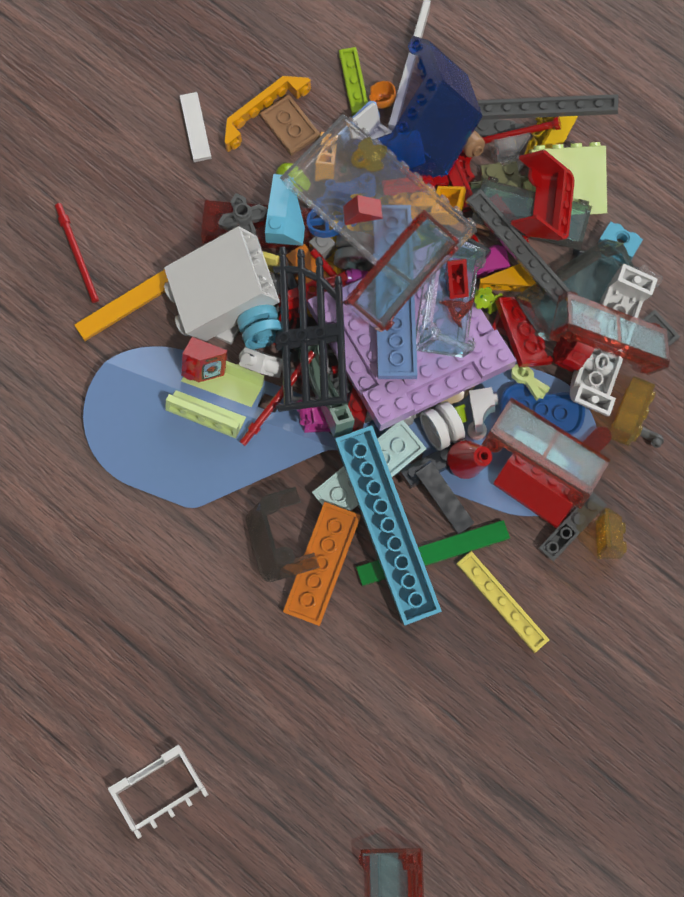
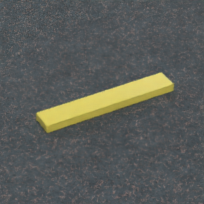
[456,551,549,653]

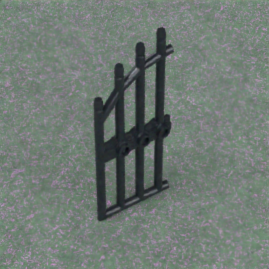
[273,247,348,412]

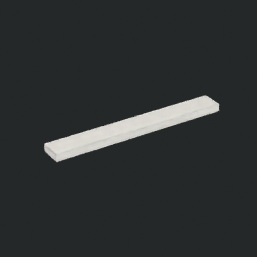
[388,0,431,134]

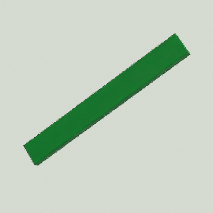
[356,520,510,587]

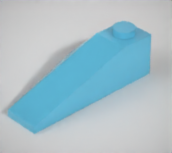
[265,174,305,246]

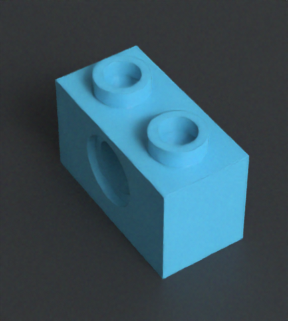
[597,221,643,264]

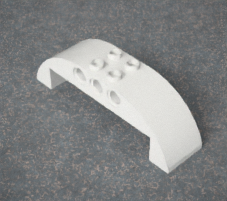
[570,264,658,417]

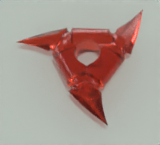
[438,297,475,329]

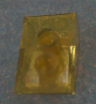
[595,508,627,559]

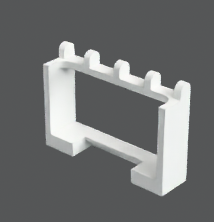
[108,745,209,839]

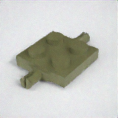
[470,161,528,200]

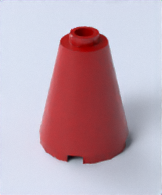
[447,440,492,479]

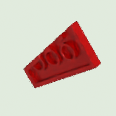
[495,297,554,368]

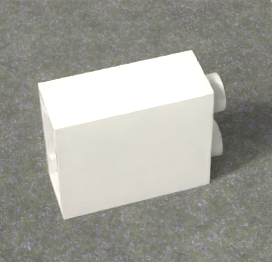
[164,226,280,341]

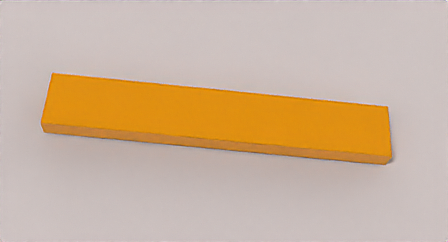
[74,269,168,341]

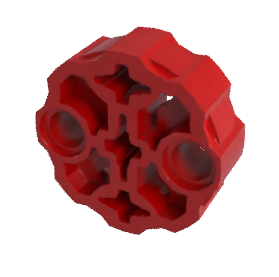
[553,314,600,372]

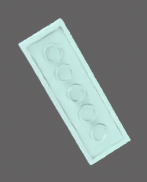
[312,420,427,511]

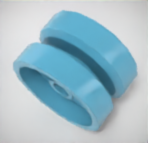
[237,304,282,349]

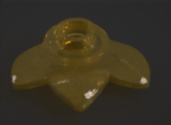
[351,137,388,172]

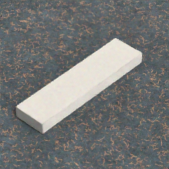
[180,92,212,162]

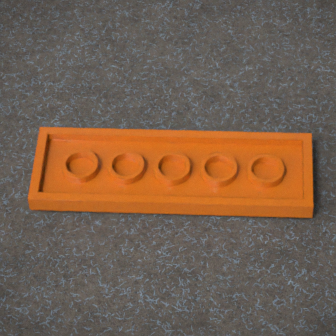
[283,502,361,626]

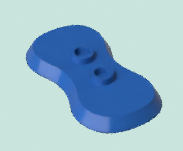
[500,383,585,436]

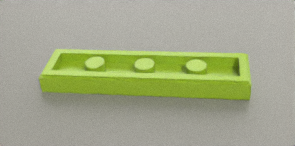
[339,47,368,116]

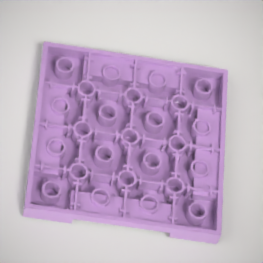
[307,240,516,431]

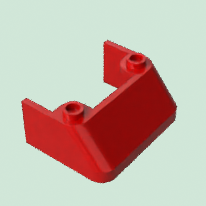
[511,149,575,240]

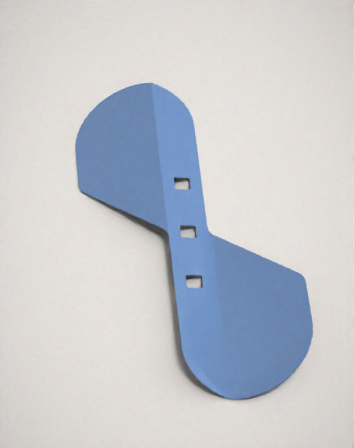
[83,346,599,516]

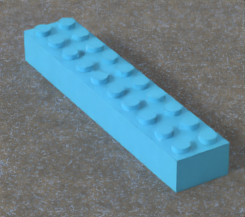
[334,425,442,626]

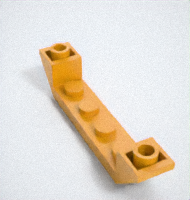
[225,76,311,152]

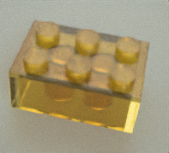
[607,376,656,446]

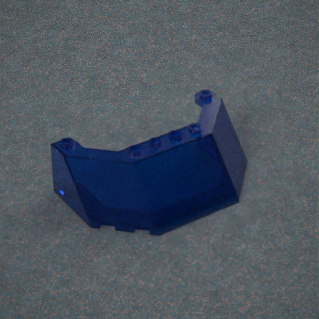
[342,36,483,185]

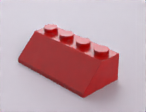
[493,447,583,528]

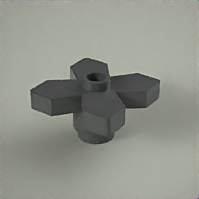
[218,193,268,235]

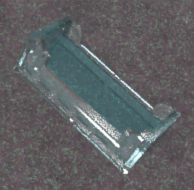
[416,234,486,358]

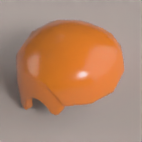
[369,81,397,109]

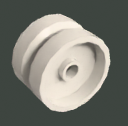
[420,401,465,451]

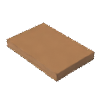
[260,94,321,156]

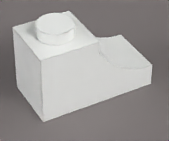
[469,387,498,433]

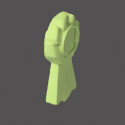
[511,364,550,400]

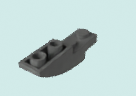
[539,491,607,561]

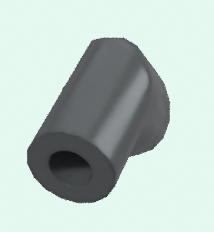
[638,426,664,448]

